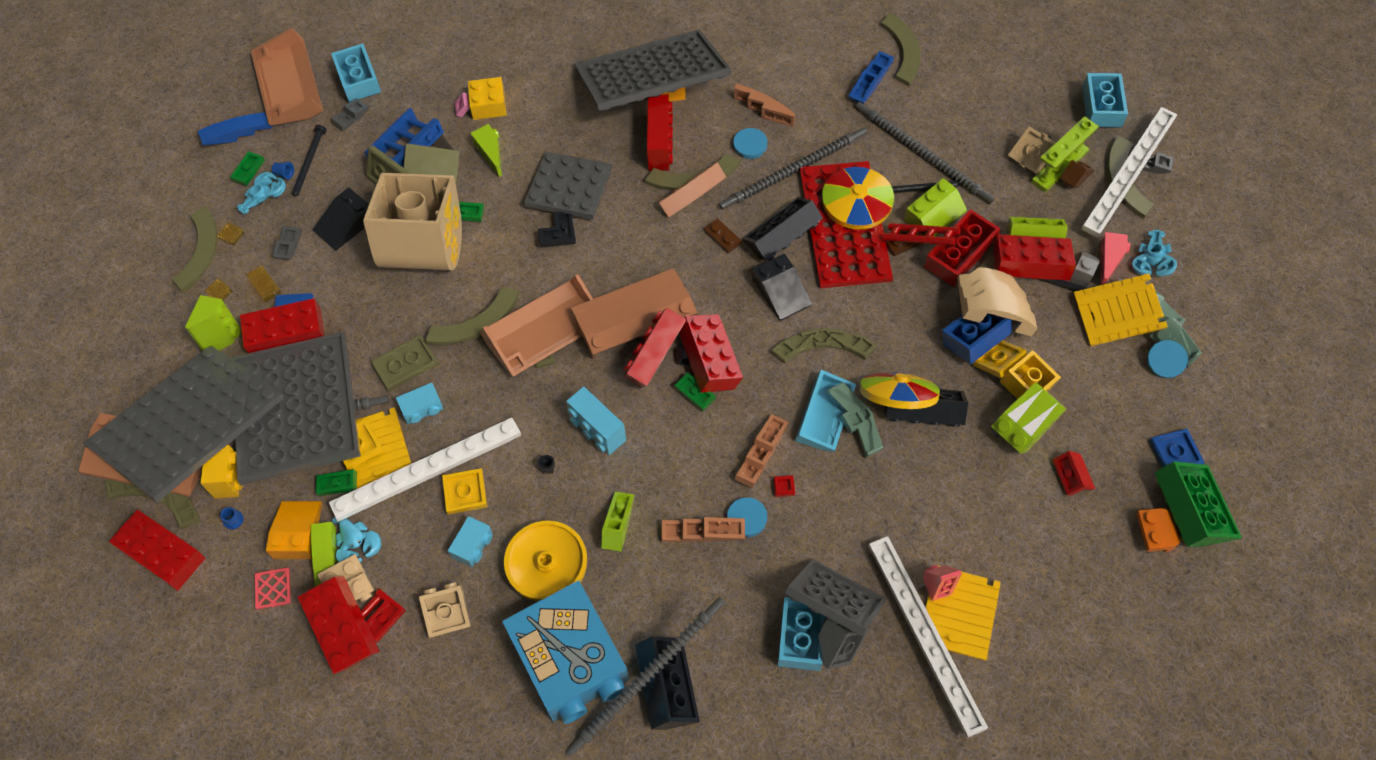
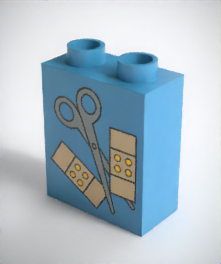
[502,580,629,724]

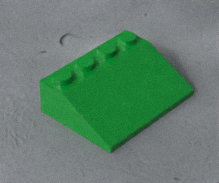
[1154,461,1242,547]

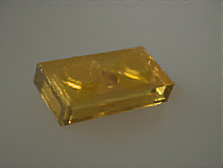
[246,265,282,302]

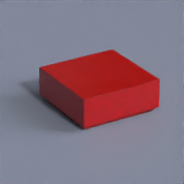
[773,475,795,497]

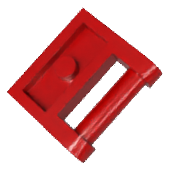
[361,588,406,643]

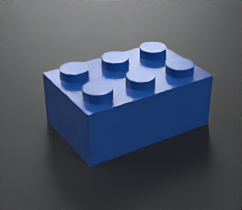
[942,313,1012,365]

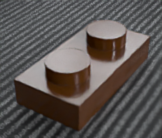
[704,218,742,254]
[885,231,923,257]

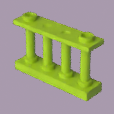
[1031,116,1099,193]

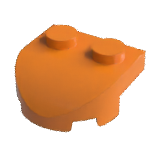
[1136,508,1182,552]

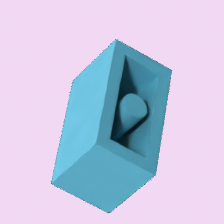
[396,383,444,424]
[448,516,493,567]

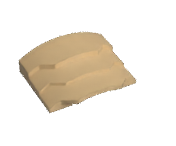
[957,267,1037,337]

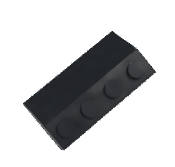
[742,197,823,261]
[885,389,968,427]
[635,636,700,730]

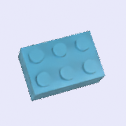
[331,44,381,102]
[1082,73,1128,127]
[566,387,626,455]
[778,597,826,671]

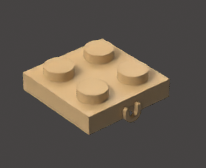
[1008,126,1055,175]

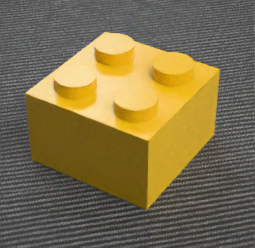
[468,77,507,120]
[1000,350,1061,399]
[201,445,243,499]

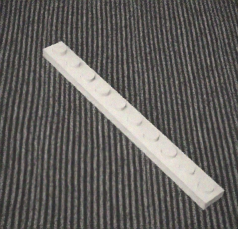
[1082,107,1177,238]
[329,418,521,522]
[868,536,988,738]

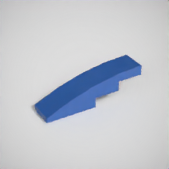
[848,51,894,104]
[197,112,273,145]

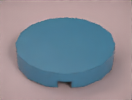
[733,128,768,159]
[1147,340,1188,378]
[727,497,767,537]

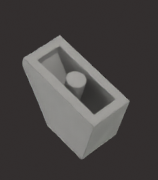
[1070,252,1101,287]

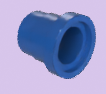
[272,162,294,180]
[220,507,244,530]

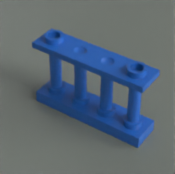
[364,108,444,168]

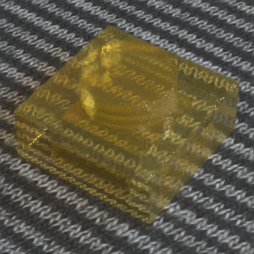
[217,222,245,246]
[205,278,233,300]

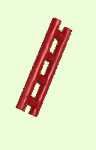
[882,223,961,245]

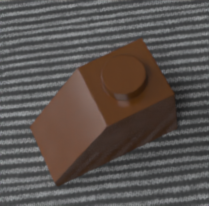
[1060,160,1095,188]

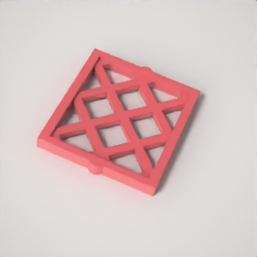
[255,567,291,610]

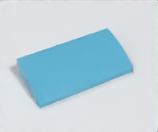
[794,370,856,452]

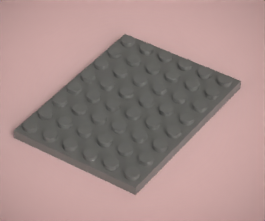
[574,29,731,111]
[231,332,361,485]
[83,346,284,503]

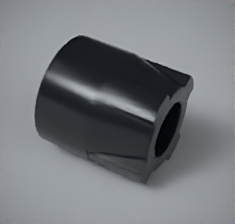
[677,346,690,366]
[538,455,555,474]

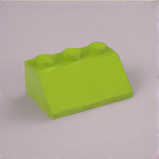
[904,178,967,237]
[185,295,241,351]

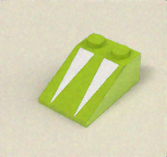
[991,382,1066,454]

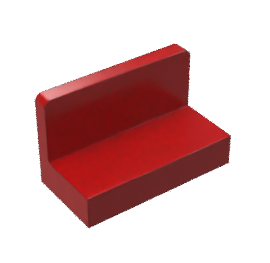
[1052,451,1095,496]

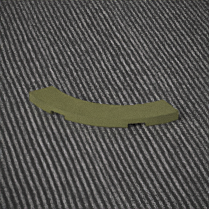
[881,13,920,86]
[1108,136,1154,219]
[645,153,741,190]
[172,206,218,293]
[426,288,519,345]
[771,329,877,364]
[105,479,201,530]

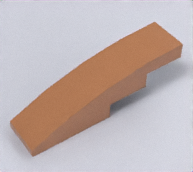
[734,83,795,127]
[659,162,726,218]
[735,414,789,488]
[661,517,745,542]

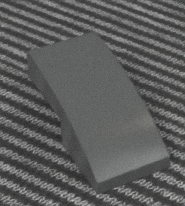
[331,98,368,132]
[1142,152,1174,173]
[272,226,303,260]

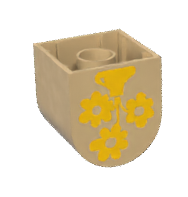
[363,173,462,270]

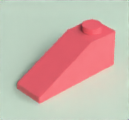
[1100,232,1130,285]
[923,565,962,601]

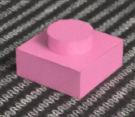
[455,93,470,117]

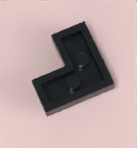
[538,212,576,247]

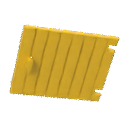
[1074,273,1168,347]
[344,407,412,489]
[926,565,1001,661]

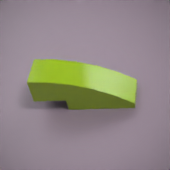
[311,522,338,587]

